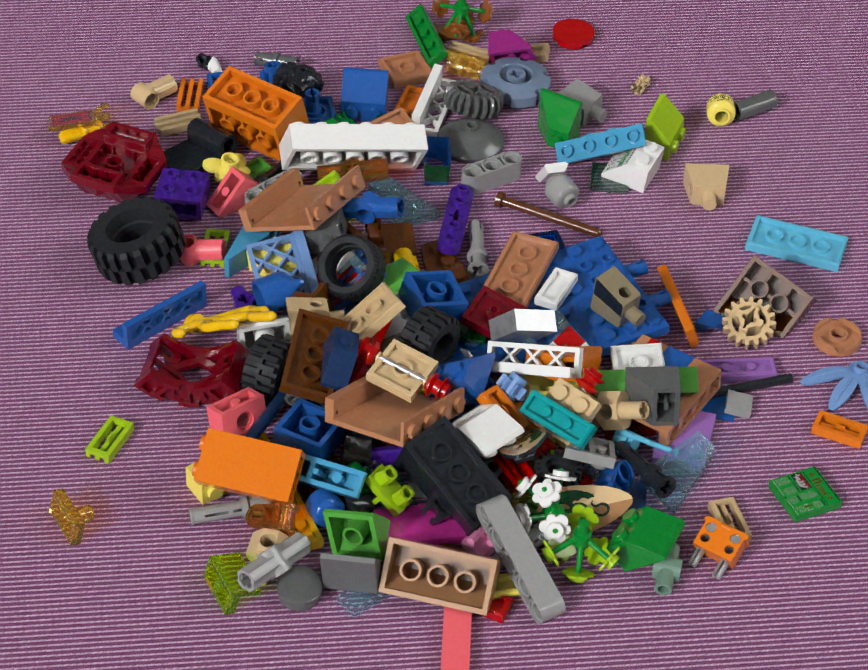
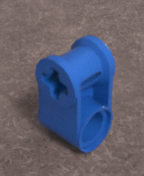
[595,460,634,493]

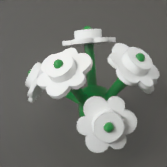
[515,468,576,543]

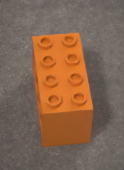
[202,66,310,161]

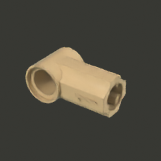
[130,74,178,110]

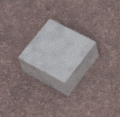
[489,309,557,342]

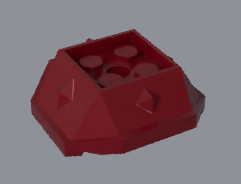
[61,122,167,202]

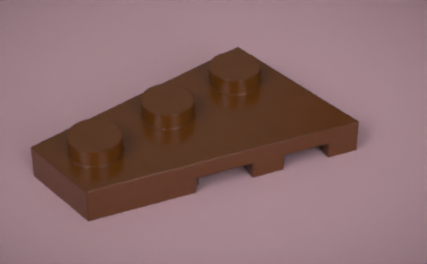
[420,240,473,283]

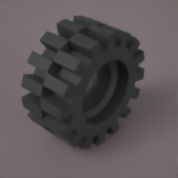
[534,450,583,487]

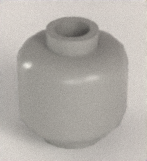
[545,174,579,209]

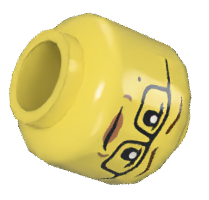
[706,93,736,127]

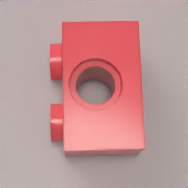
[206,387,266,435]

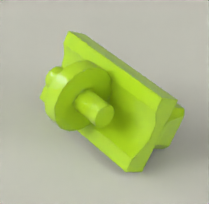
[365,464,415,517]

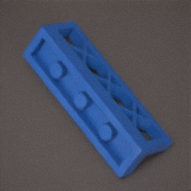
[113,280,207,350]

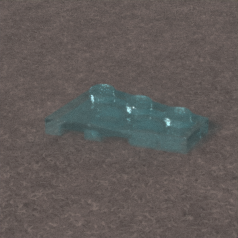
[368,177,440,226]

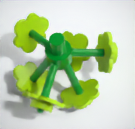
[541,504,620,583]

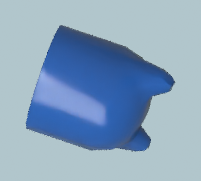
[251,272,304,312]

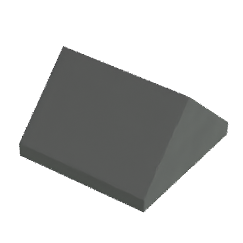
[320,553,384,594]

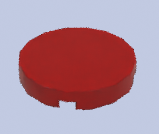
[552,19,595,50]

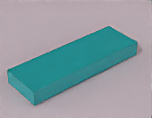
[519,389,598,451]

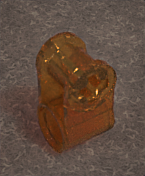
[245,502,300,536]

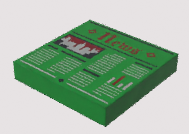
[768,466,842,523]

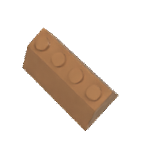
[378,536,502,616]

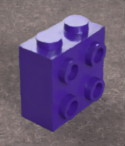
[154,168,210,220]

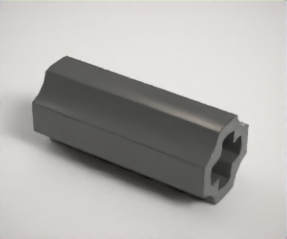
[735,89,778,121]

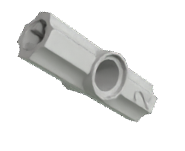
[237,531,311,593]

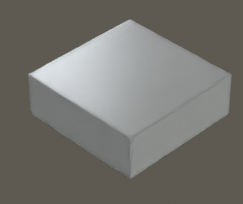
[724,390,753,419]

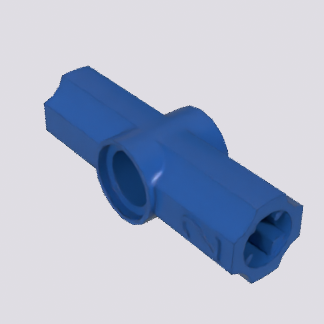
[342,192,405,224]

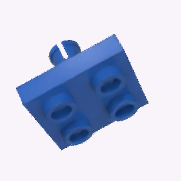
[302,88,338,124]

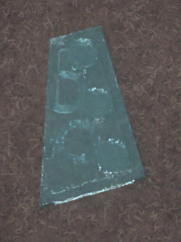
[638,430,716,515]

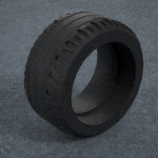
[317,234,386,302]

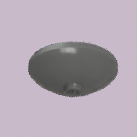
[437,117,504,164]

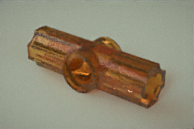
[317,158,389,182]

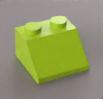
[645,93,686,161]

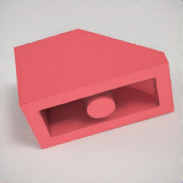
[206,167,259,218]

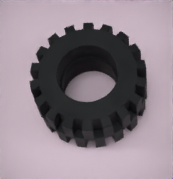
[398,305,461,364]
[242,334,291,402]

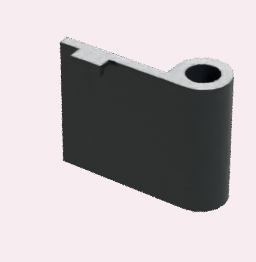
[163,118,238,172]

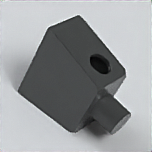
[303,207,348,254]

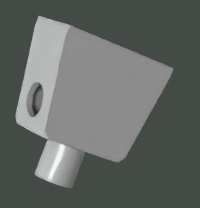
[558,79,608,126]

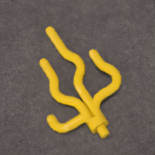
[171,305,277,339]

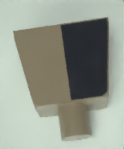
[590,266,646,327]

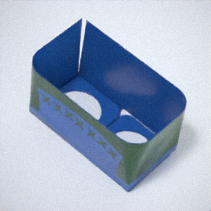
[423,136,451,185]

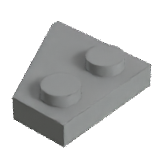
[563,437,616,470]

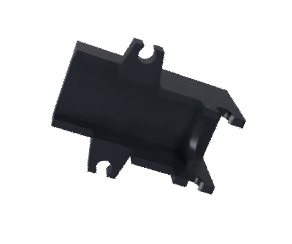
[394,416,514,536]

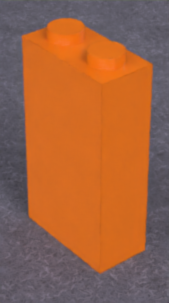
[192,428,306,507]

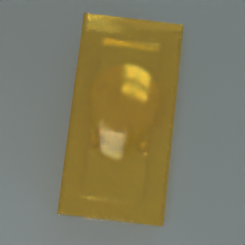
[49,488,94,546]

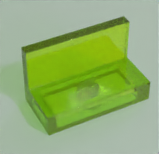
[203,552,262,615]

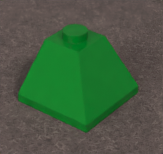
[537,88,583,148]

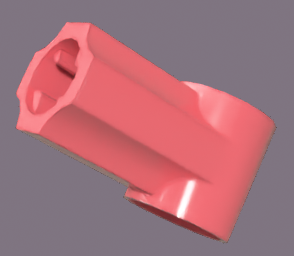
[180,234,227,266]

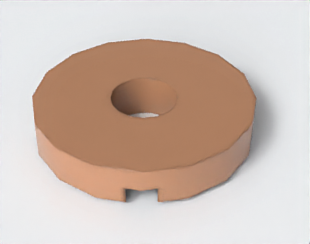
[812,318,862,357]

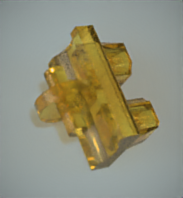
[445,49,487,81]

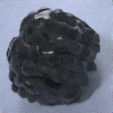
[272,61,324,96]

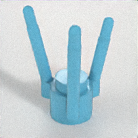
[612,429,680,456]

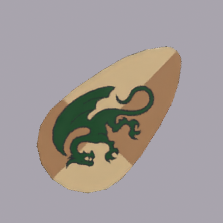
[497,428,548,464]
[537,485,633,536]

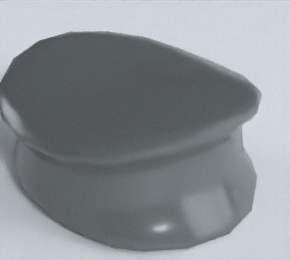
[277,565,322,611]

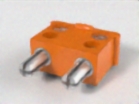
[688,516,750,579]

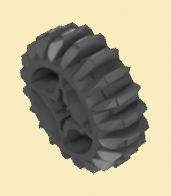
[443,79,504,120]

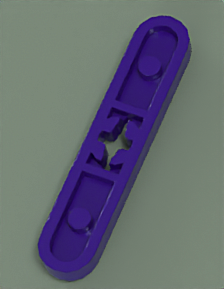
[437,184,474,255]

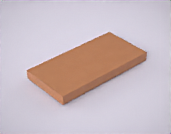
[483,231,559,308]

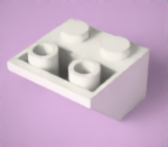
[452,404,525,459]

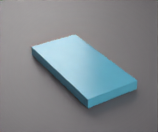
[745,215,849,272]

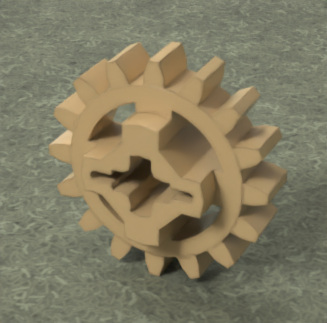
[722,297,776,350]

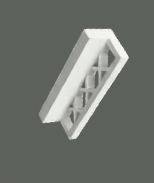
[412,64,456,137]
[487,341,584,379]

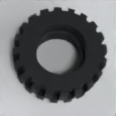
[87,197,185,285]

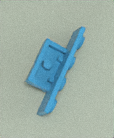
[555,123,647,164]

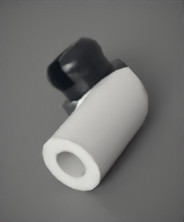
[196,53,223,73]

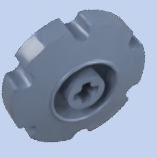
[480,57,551,108]

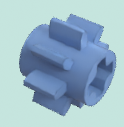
[496,371,529,403]

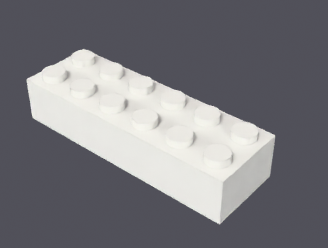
[279,122,428,170]

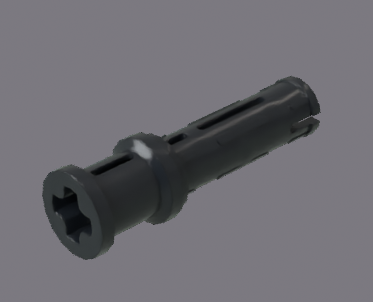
[615,441,676,498]

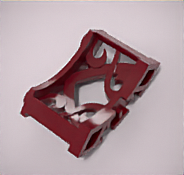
[134,333,249,408]

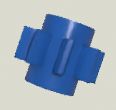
[259,61,281,84]

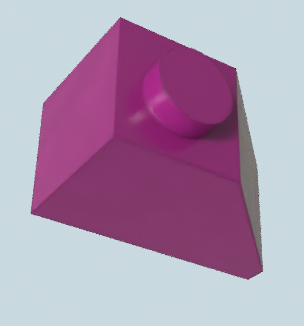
[488,29,536,65]

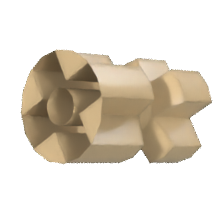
[631,74,651,95]

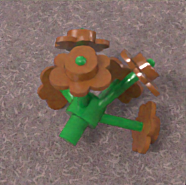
[432,0,493,43]

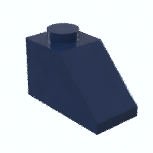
[320,326,359,390]

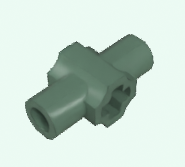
[651,543,683,596]

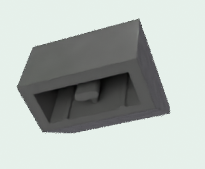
[625,366,681,426]

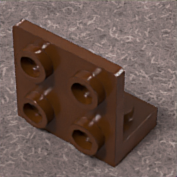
[365,218,417,258]

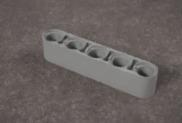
[476,494,566,624]

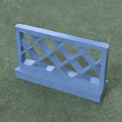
[246,230,319,316]

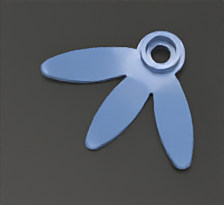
[800,361,868,411]

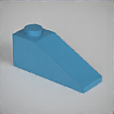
[224,226,280,278]
[298,454,367,499]

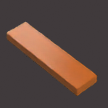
[657,264,699,348]

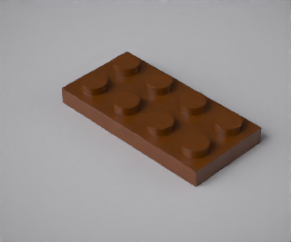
[279,308,349,404]

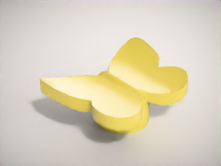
[202,152,251,182]

